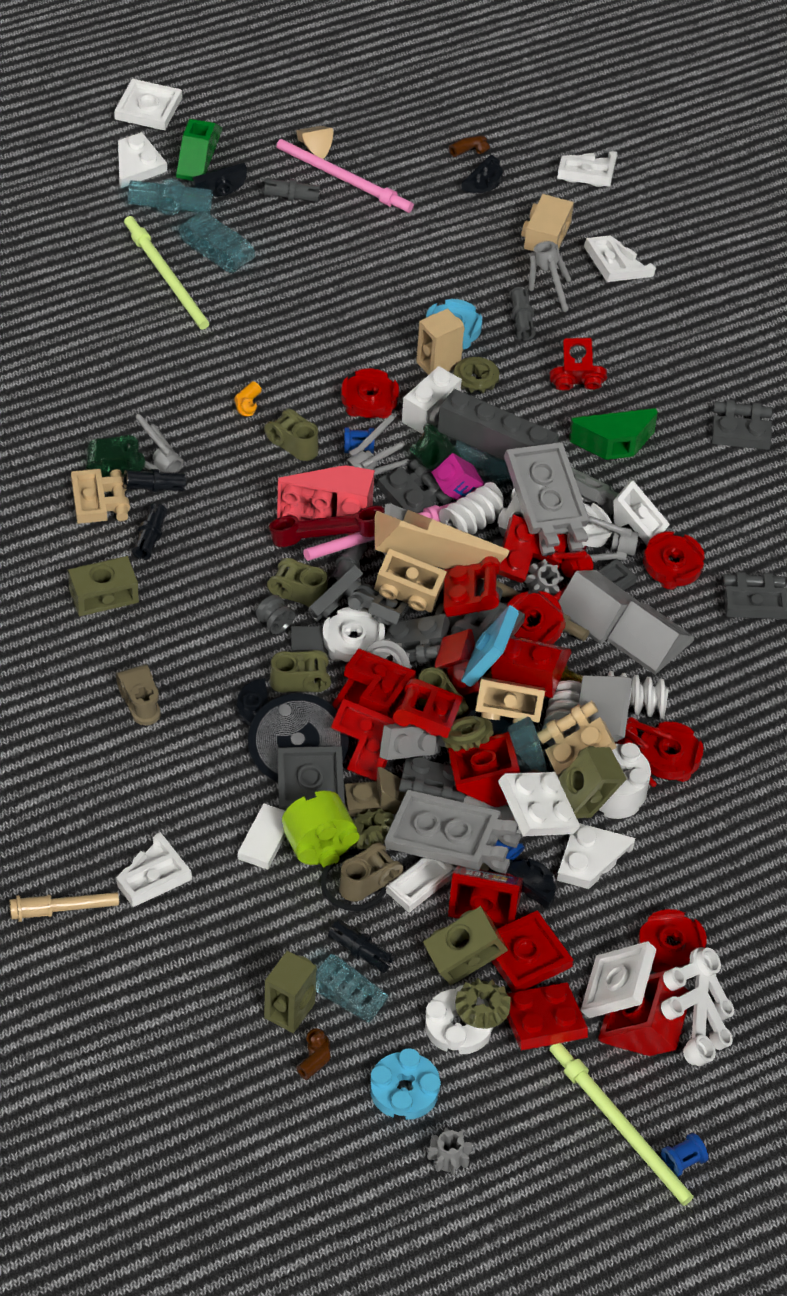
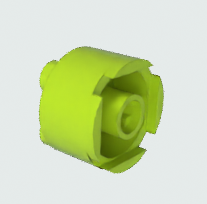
[282,791,360,868]

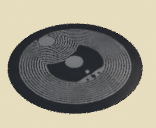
[248,693,349,782]

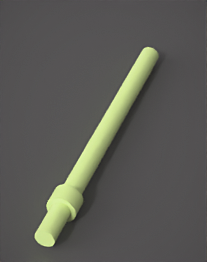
[124,216,209,330]
[549,1043,694,1206]

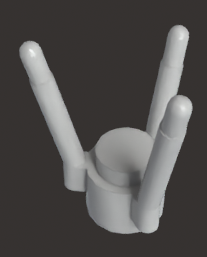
[529,241,571,312]
[124,414,184,473]
[346,415,410,475]
[564,516,638,561]

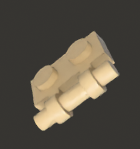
[71,469,130,524]
[537,700,617,777]

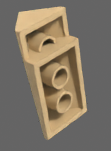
[375,510,510,579]

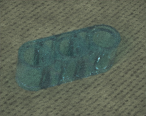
[179,211,255,273]

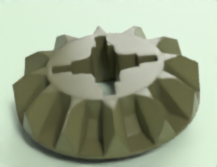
[454,357,500,394]
[442,716,494,751]
[352,808,394,849]
[455,977,511,1029]

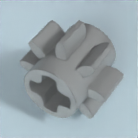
[524,559,564,595]
[427,1127,472,1175]

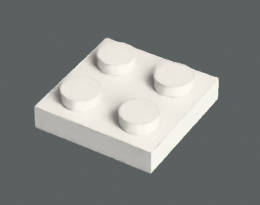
[114,79,182,131]
[498,772,580,836]
[580,941,656,1018]

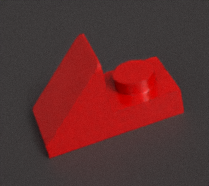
[435,629,484,697]

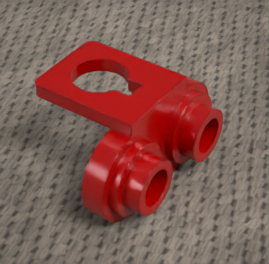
[549,338,607,391]

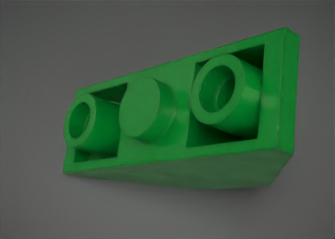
[176,119,222,181]
[569,408,658,460]

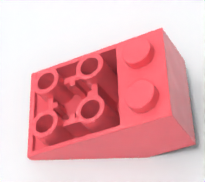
[277,465,375,535]

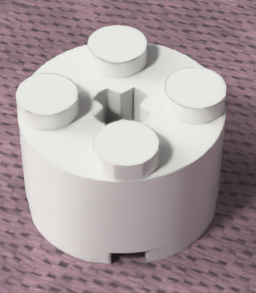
[599,743,651,819]

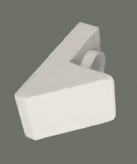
[613,480,670,545]

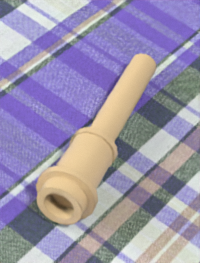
[9,892,119,922]

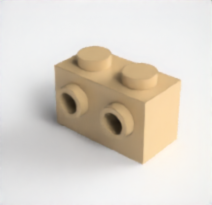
[521,194,574,251]
[416,308,465,375]
[374,549,447,613]
[475,677,545,726]

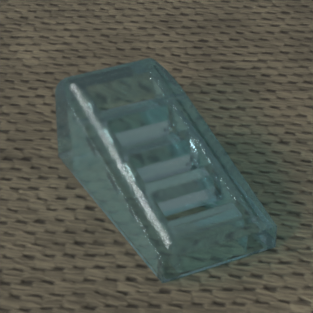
[508,717,549,772]
[316,953,389,1023]

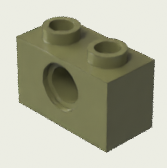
[68,556,139,617]
[558,746,627,818]
[423,906,508,986]
[264,951,317,1034]

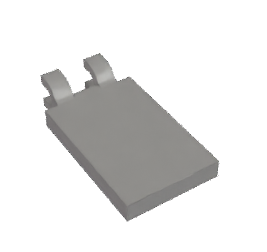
[504,442,589,556]
[384,790,521,874]

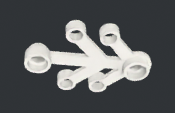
[661,947,734,1066]

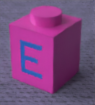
[432,453,485,500]

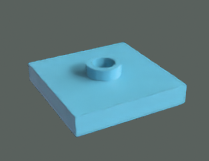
[461,605,519,687]

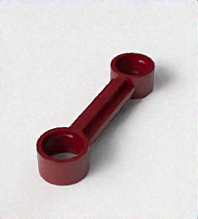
[269,506,385,547]

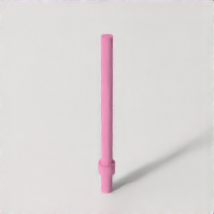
[276,139,414,213]
[303,502,455,561]

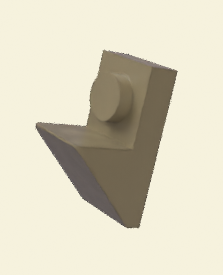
[344,767,406,817]

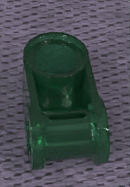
[409,423,461,470]
[86,435,146,477]

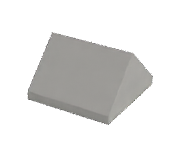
[558,570,639,644]
[607,601,695,675]
[575,676,632,742]

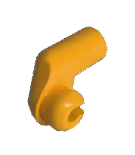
[234,381,261,417]

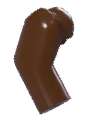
[449,135,490,157]
[296,1028,331,1080]

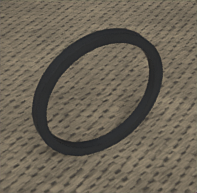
[321,854,386,911]

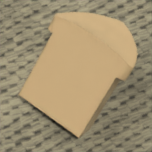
[296,126,333,159]

